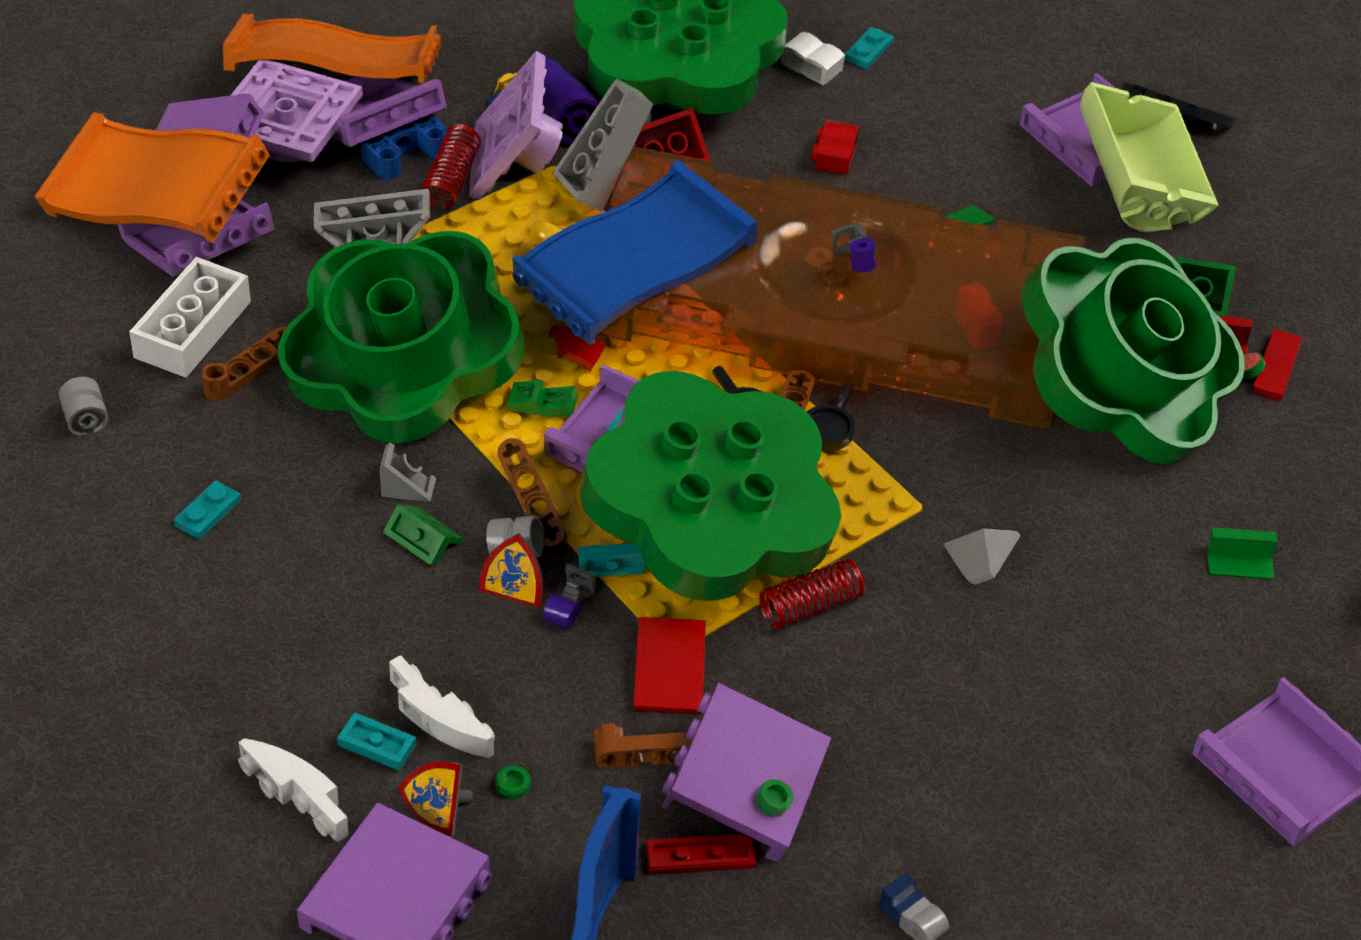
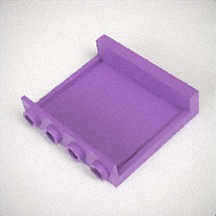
[1020,73,1129,186]
[331,76,447,147]
[156,93,264,138]
[118,200,275,277]
[544,365,639,473]
[1192,677,1361,846]
[662,683,831,862]
[297,802,492,940]

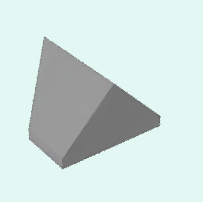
[380,442,436,502]
[943,529,1021,585]

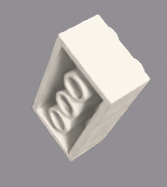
[129,257,251,378]

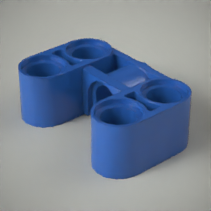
[360,113,449,180]

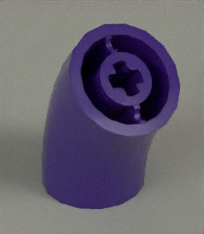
[542,58,599,145]

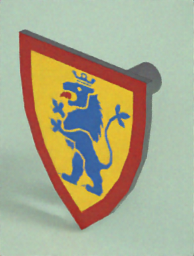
[478,533,543,608]
[398,762,473,836]

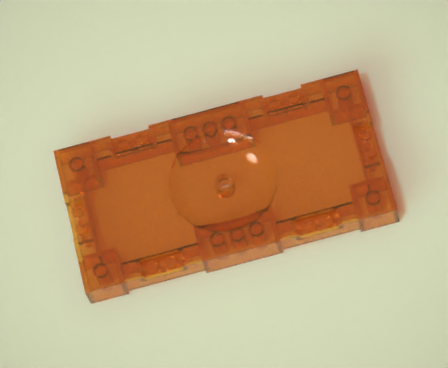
[597,146,1085,429]

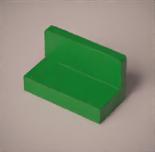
[383,504,464,565]
[1206,527,1278,580]

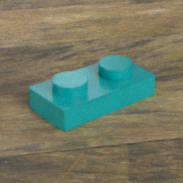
[844,27,894,70]
[173,480,241,540]
[578,543,645,578]
[337,712,416,771]

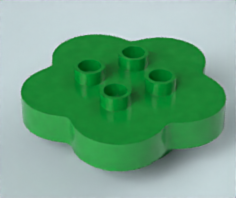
[574,0,788,114]
[278,231,525,443]
[1021,238,1245,465]
[579,371,841,601]

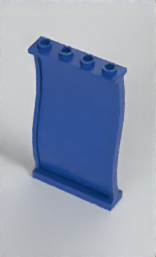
[512,160,757,345]
[571,785,641,940]

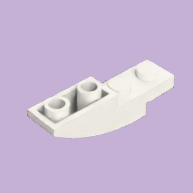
[389,655,495,758]
[238,738,349,843]

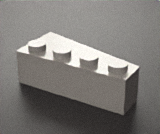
[553,79,653,212]

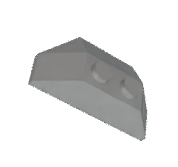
[314,189,430,248]

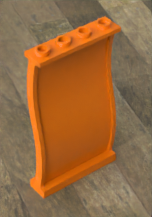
[223,14,441,83]
[34,112,270,243]

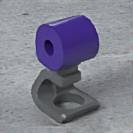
[832,224,877,272]
[543,564,596,630]

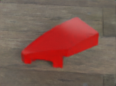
[548,325,606,372]

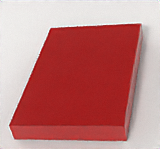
[634,617,706,714]

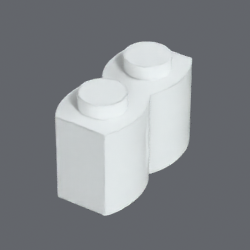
[781,32,845,85]

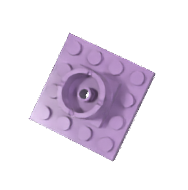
[468,51,563,199]
[230,59,363,162]

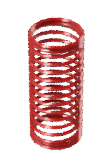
[421,124,482,209]
[759,557,865,630]

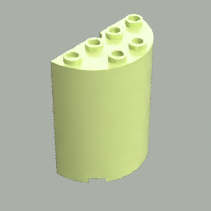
[1080,82,1219,232]

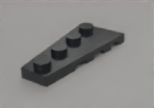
[1122,83,1236,132]

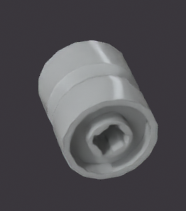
[58,377,109,436]
[486,515,544,558]

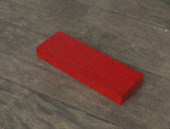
[1252,329,1303,401]
[645,834,756,875]

